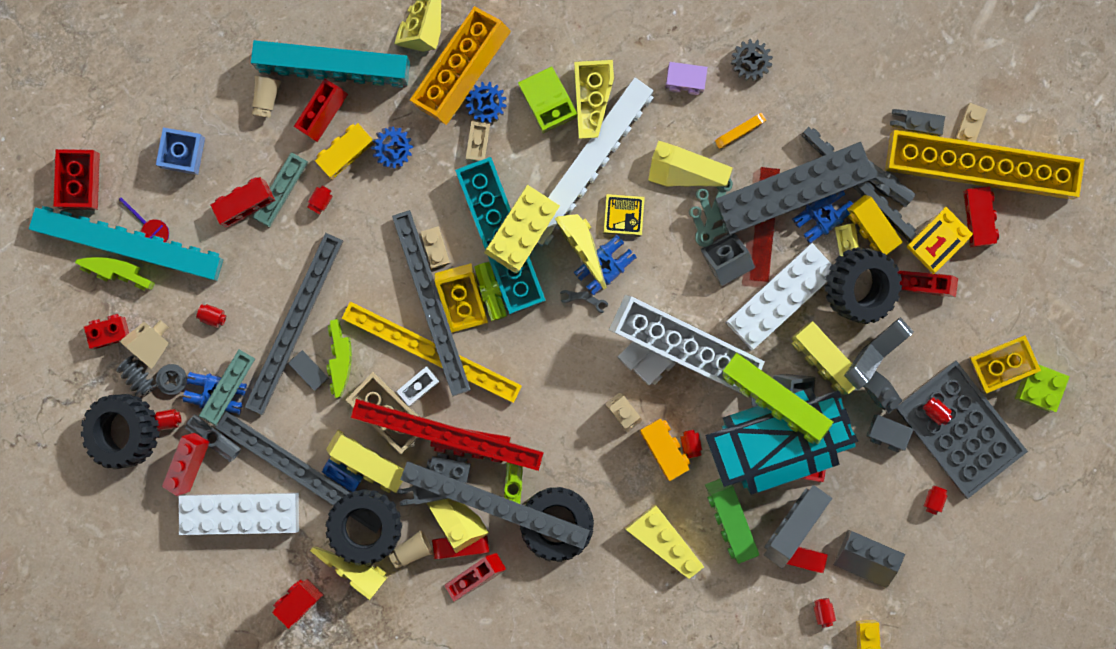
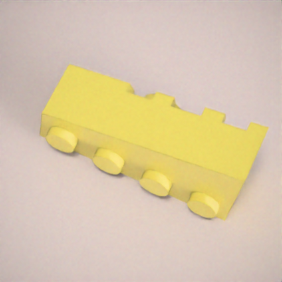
[326,430,404,493]
[625,505,704,579]

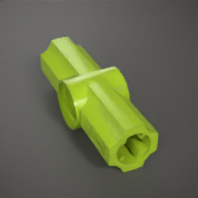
[474,261,507,321]
[504,462,523,504]

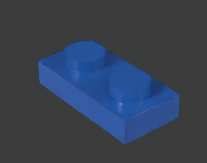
[322,458,363,492]

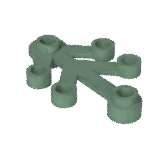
[689,179,733,247]

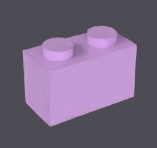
[665,62,708,95]

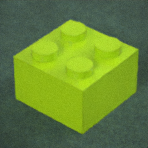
[1014,364,1070,413]

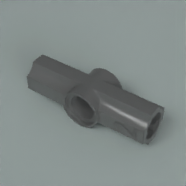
[869,160,915,207]
[185,414,241,462]

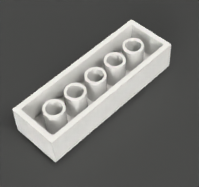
[725,243,831,350]
[179,493,299,535]

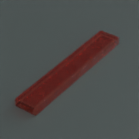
[749,167,780,283]

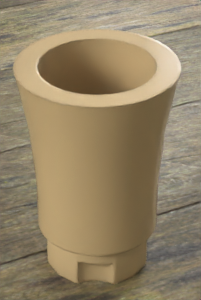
[252,76,281,118]
[389,530,433,568]

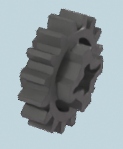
[731,39,773,81]

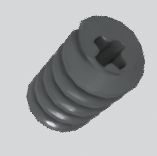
[116,355,158,397]

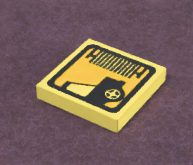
[604,194,645,236]

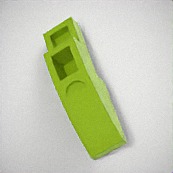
[75,257,155,291]
[326,319,352,398]

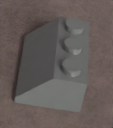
[833,530,905,588]

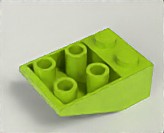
[518,66,577,134]

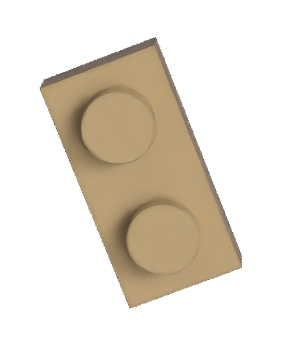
[955,103,988,142]
[466,121,490,161]
[421,226,450,269]

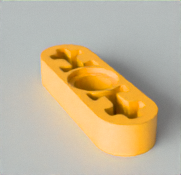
[715,113,767,149]

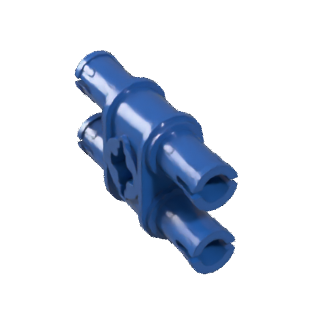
[792,191,853,244]
[573,234,637,295]
[183,372,247,415]

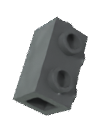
[426,453,471,483]

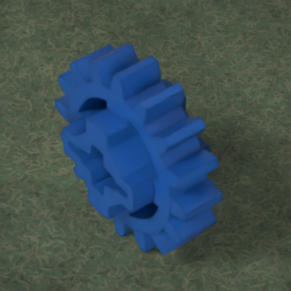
[466,82,507,124]
[371,126,413,168]

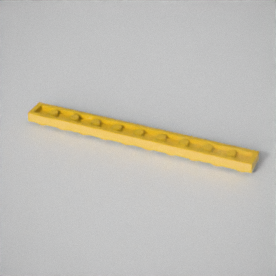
[341,302,522,403]

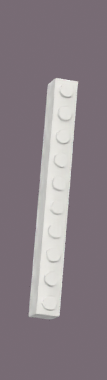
[537,78,654,247]

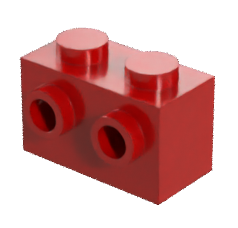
[84,314,129,350]

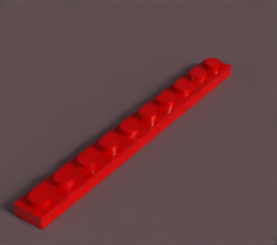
[351,399,544,471]

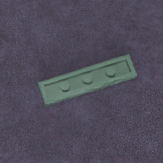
[253,152,308,228]
[199,349,255,426]

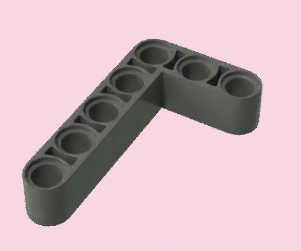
[844,317,914,390]

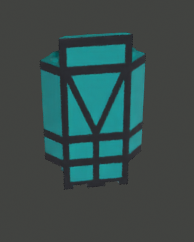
[705,388,858,495]

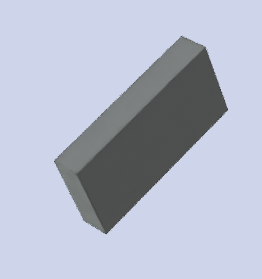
[289,350,329,391]

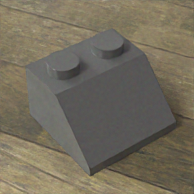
[700,233,755,286]

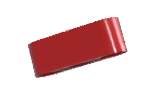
[432,535,490,559]
[787,547,828,573]

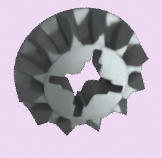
[156,364,188,395]

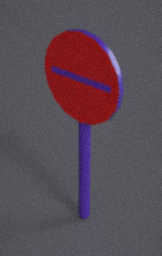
[119,197,169,243]

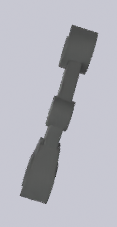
[560,290,608,313]

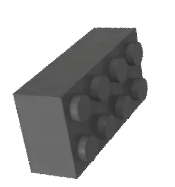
[764,485,833,569]

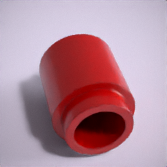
[307,185,333,215]
[196,304,227,328]
[922,397,952,425]
[154,409,182,431]
[680,429,703,458]
[923,485,948,515]
[813,598,836,628]

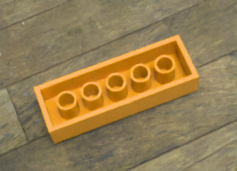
[410,6,511,125]

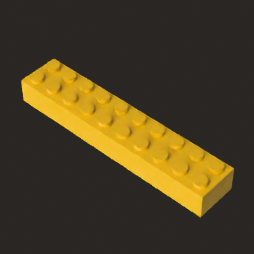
[885,130,1085,200]

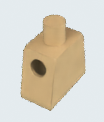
[120,320,169,369]
[605,393,642,433]

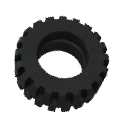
[825,247,902,324]
[81,394,159,469]
[520,487,594,562]
[325,489,402,566]

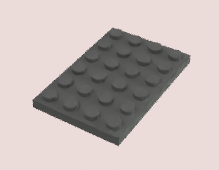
[895,360,1028,499]

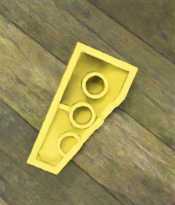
[394,0,441,52]
[574,60,614,139]
[648,141,733,187]
[555,214,607,290]
[426,498,489,553]

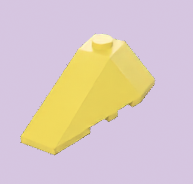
[310,546,388,600]

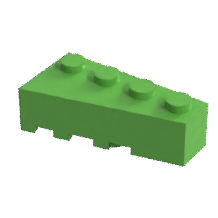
[705,479,759,564]

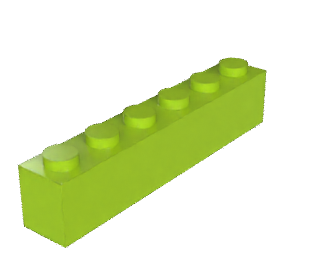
[722,353,833,444]

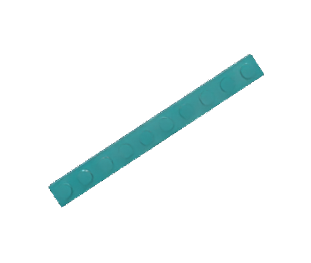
[29,205,224,281]

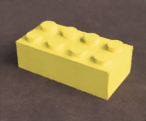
[484,185,560,273]
[790,321,855,395]

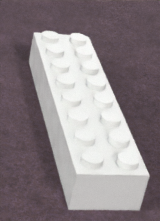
[609,295,765,394]

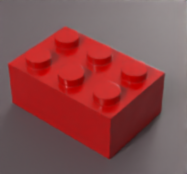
[53,149,100,210]
[272,578,324,629]

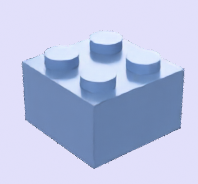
[156,127,205,175]

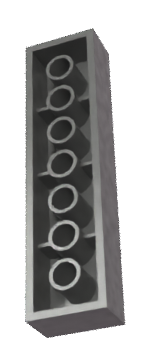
[715,142,875,235]

